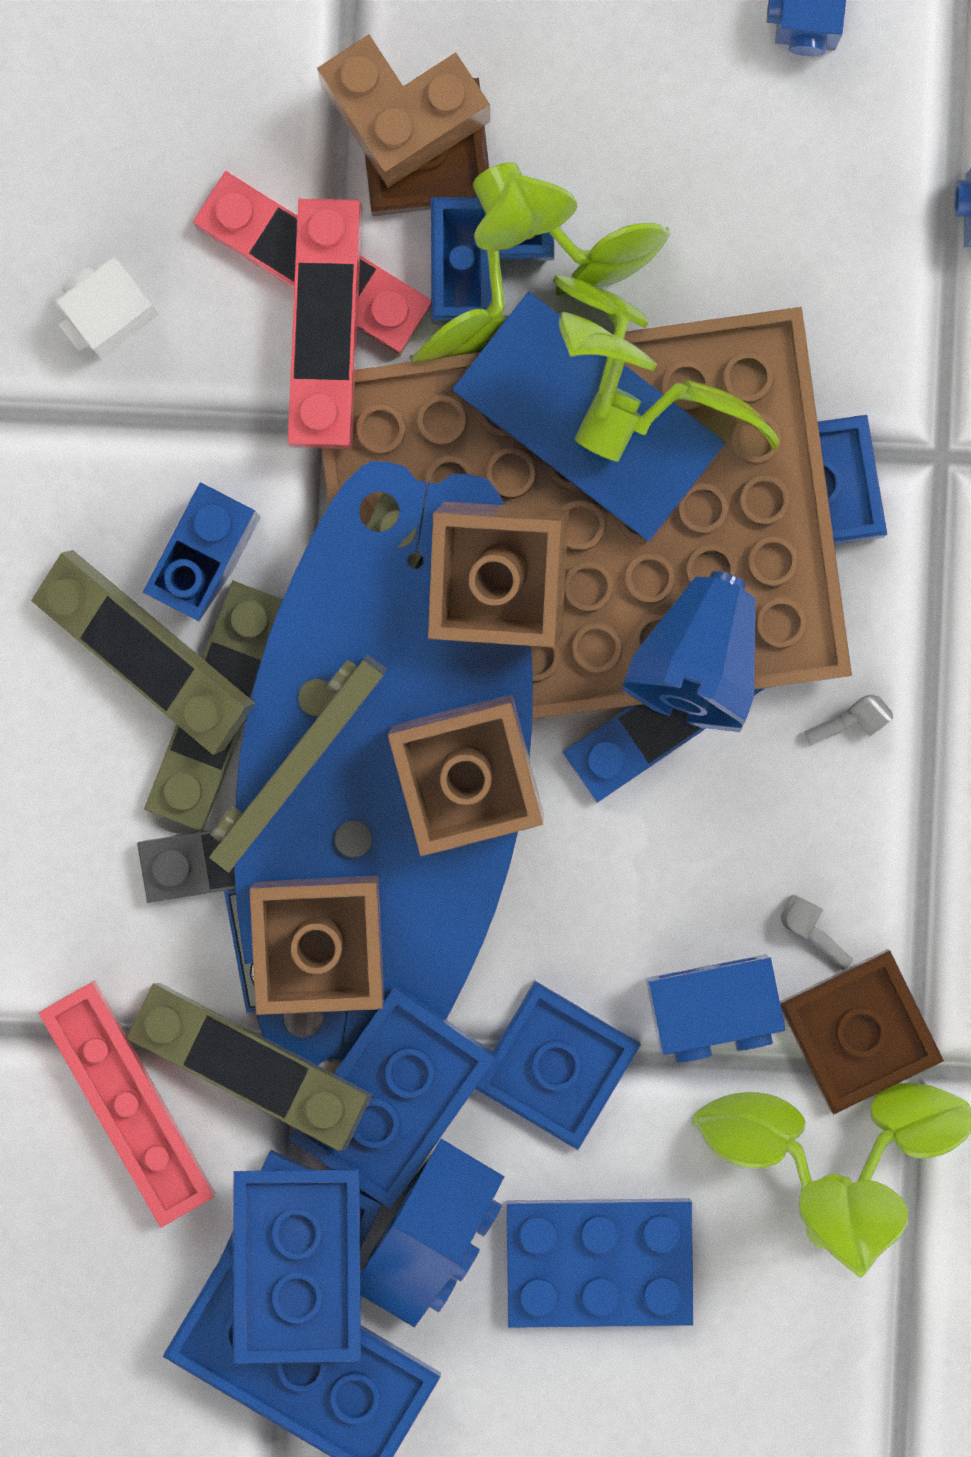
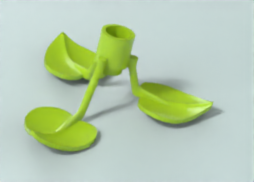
[409,162,671,362]
[553,275,780,462]
[692,1082,971,1278]

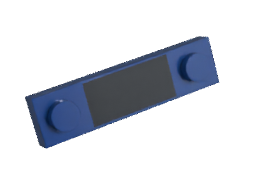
[562,688,765,803]

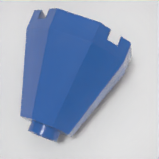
[622,571,755,732]

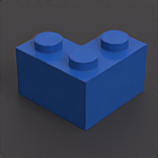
[360,1139,505,1328]

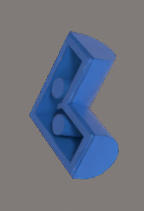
[431,197,554,326]

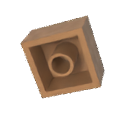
[428,501,569,648]
[388,694,544,856]
[250,875,384,1015]

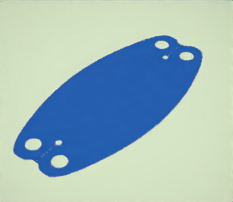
[234,461,533,1065]

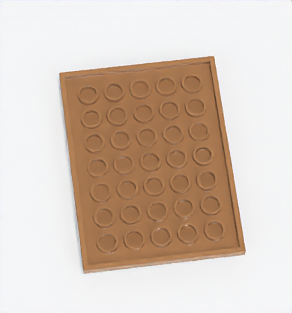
[321,307,852,719]

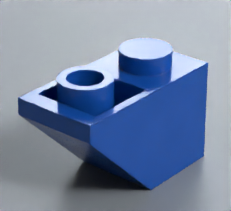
[142,482,261,622]

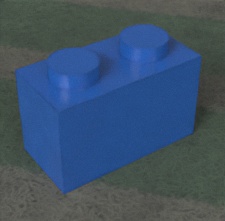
[646,954,786,1063]

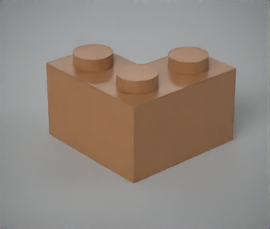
[317,34,490,188]

